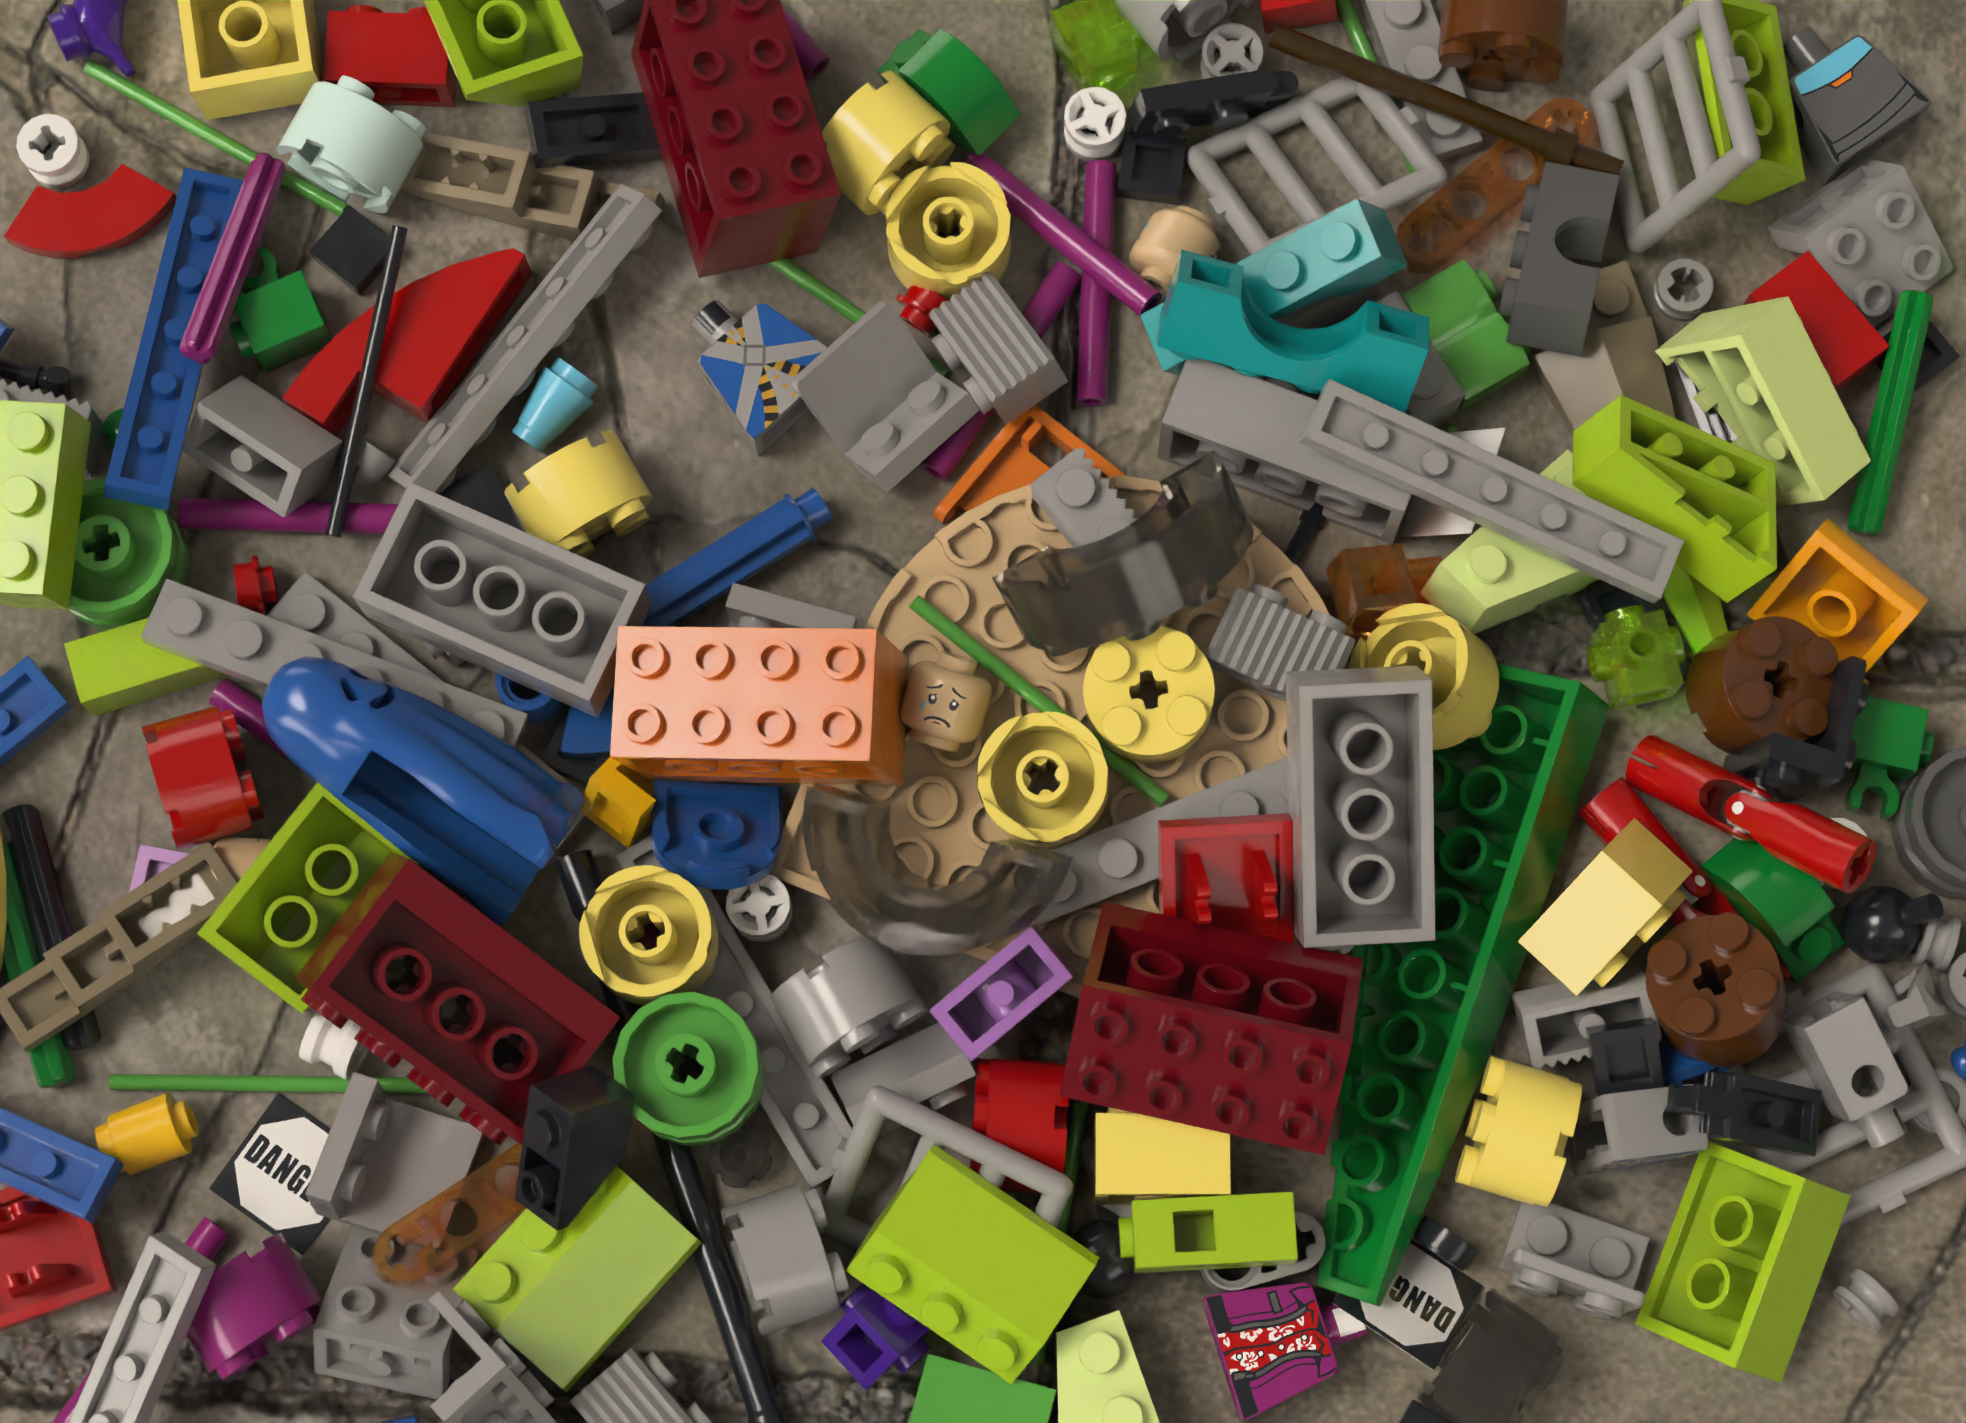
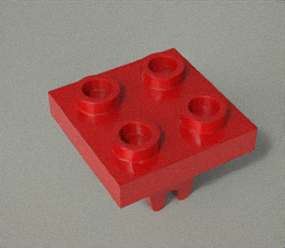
[1158,813,1294,943]
[0,1187,117,1332]

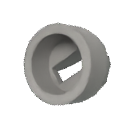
[340,436,397,486]

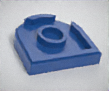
[651,779,783,890]

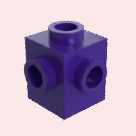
[821,1283,931,1390]

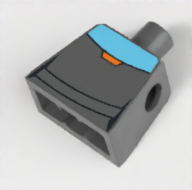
[1783,26,1932,186]

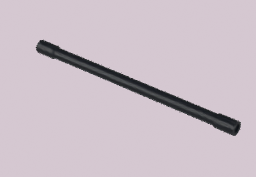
[555,850,790,1423]

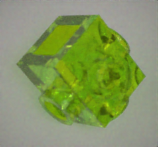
[1586,605,1685,711]

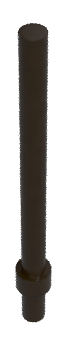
[1268,23,1624,175]

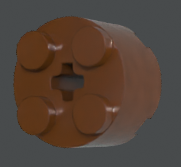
[1438,0,1568,91]
[1686,616,1838,754]
[1646,912,1789,1067]

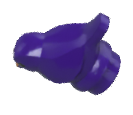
[47,0,136,78]

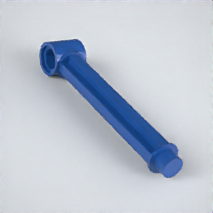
[495,488,833,725]

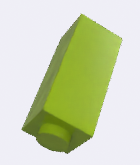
[64,617,228,716]
[1118,1192,1298,1273]

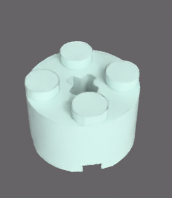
[276,75,426,213]

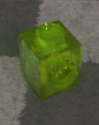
[1050,0,1143,92]

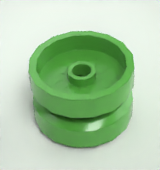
[69,477,192,631]
[612,991,766,1146]

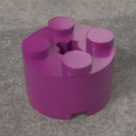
[186,1233,324,1380]

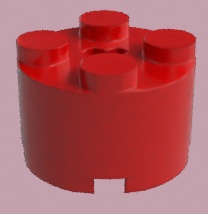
[142,705,264,850]
[970,1058,1069,1194]

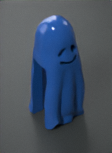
[262,656,585,926]

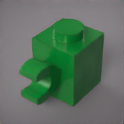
[230,248,333,373]
[1845,696,1934,820]

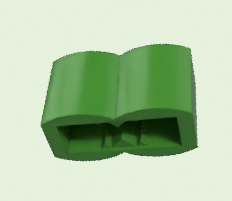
[1400,259,1531,412]

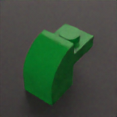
[876,28,1021,156]
[1701,833,1845,983]

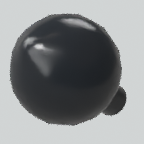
[1841,885,1944,964]
[1072,1219,1145,1299]

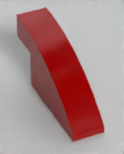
[282,248,533,437]

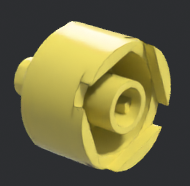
[822,70,955,216]
[886,162,1011,301]
[504,430,653,558]
[1349,603,1499,750]
[1083,625,1215,764]
[977,712,1110,849]
[579,865,719,1006]
[1455,1055,1582,1207]

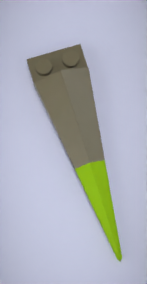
[1527,260,1728,655]

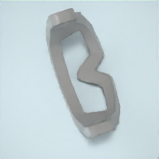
[1871,963,1949,1031]

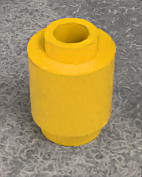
[95,1092,199,1176]

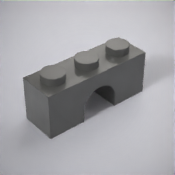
[1499,161,1620,357]

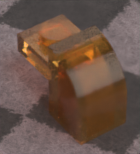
[1326,543,1443,640]

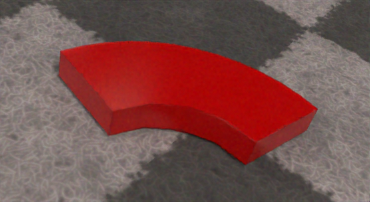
[4,164,177,259]

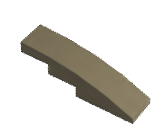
[400,132,665,257]
[0,842,237,1053]

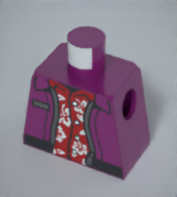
[1201,1282,1367,1422]

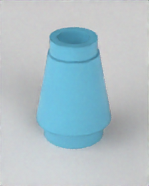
[512,357,598,453]

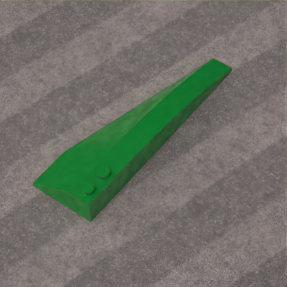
[1318,664,1610,1307]

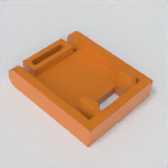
[933,405,1126,525]

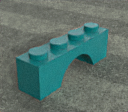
[1140,199,1408,376]
[1156,249,1429,413]

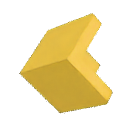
[580,757,656,848]

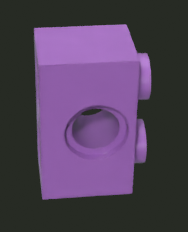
[929,924,1078,1061]

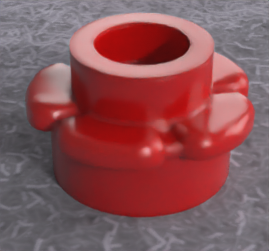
[896,286,948,336]
[233,555,278,616]

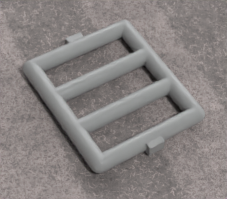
[1590,0,1761,253]
[1185,76,1448,255]
[1714,964,1966,1226]
[822,1085,1073,1249]

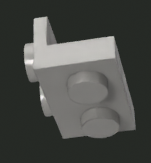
[831,1022,976,1138]

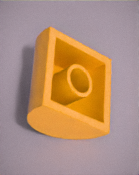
[1746,518,1929,674]

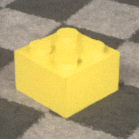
[177,0,323,120]
[1518,818,1693,996]
[1093,1107,1231,1205]

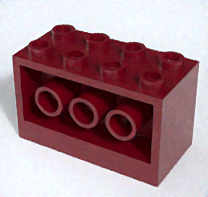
[631,0,841,278]
[294,852,620,1146]
[1060,901,1363,1155]

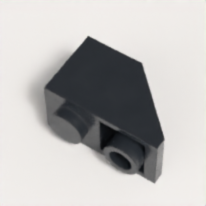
[515,1065,635,1231]

